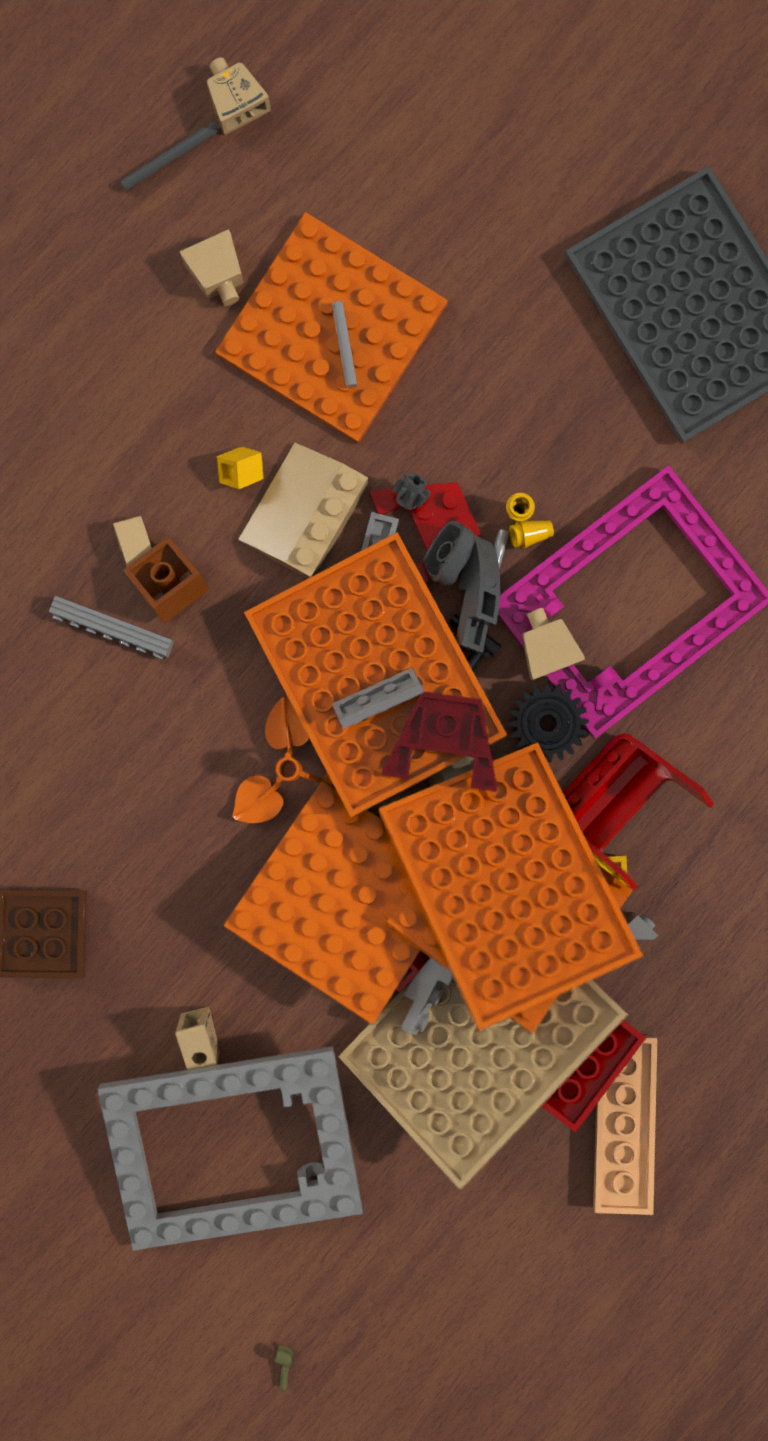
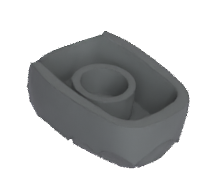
[422,521,475,586]

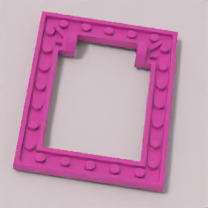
[498,465,768,739]

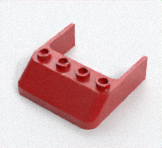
[563,734,714,891]

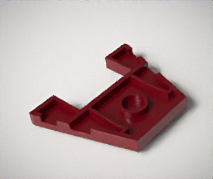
[382,692,498,792]

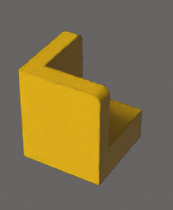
[217,447,263,489]

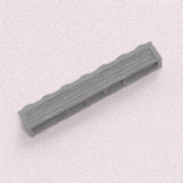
[49,596,174,659]

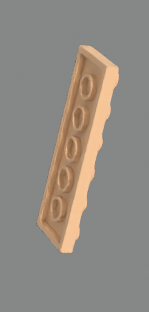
[593,1036,657,1215]

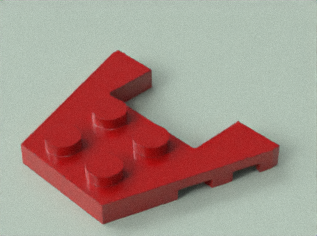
[369,482,481,584]

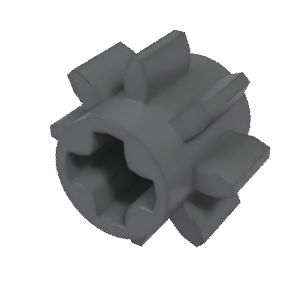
[392,473,431,509]

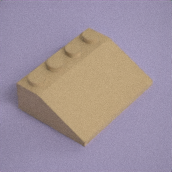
[238,443,368,579]

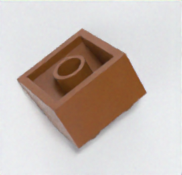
[123,536,210,624]

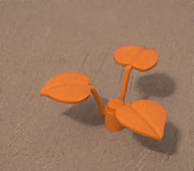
[232,697,336,823]

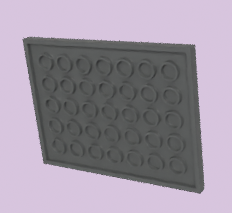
[564,166,768,444]

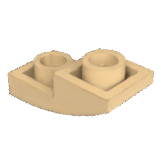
[113,516,152,567]

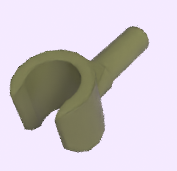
[274,1345,293,1390]

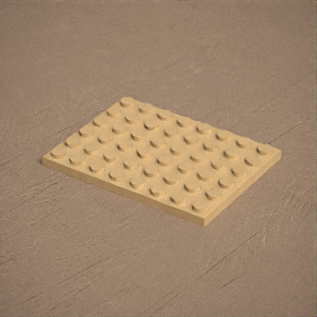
[338,977,628,1190]

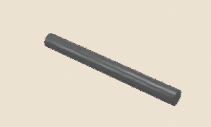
[120,121,220,191]

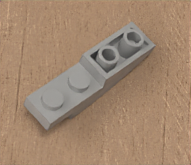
[401,958,456,1035]

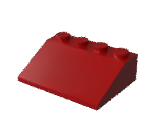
[542,1020,646,1133]

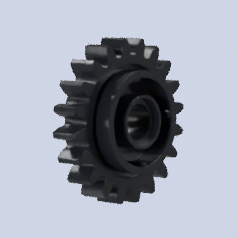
[509,682,589,762]

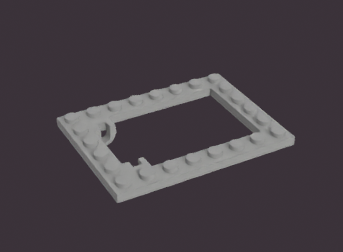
[98,1046,363,1251]

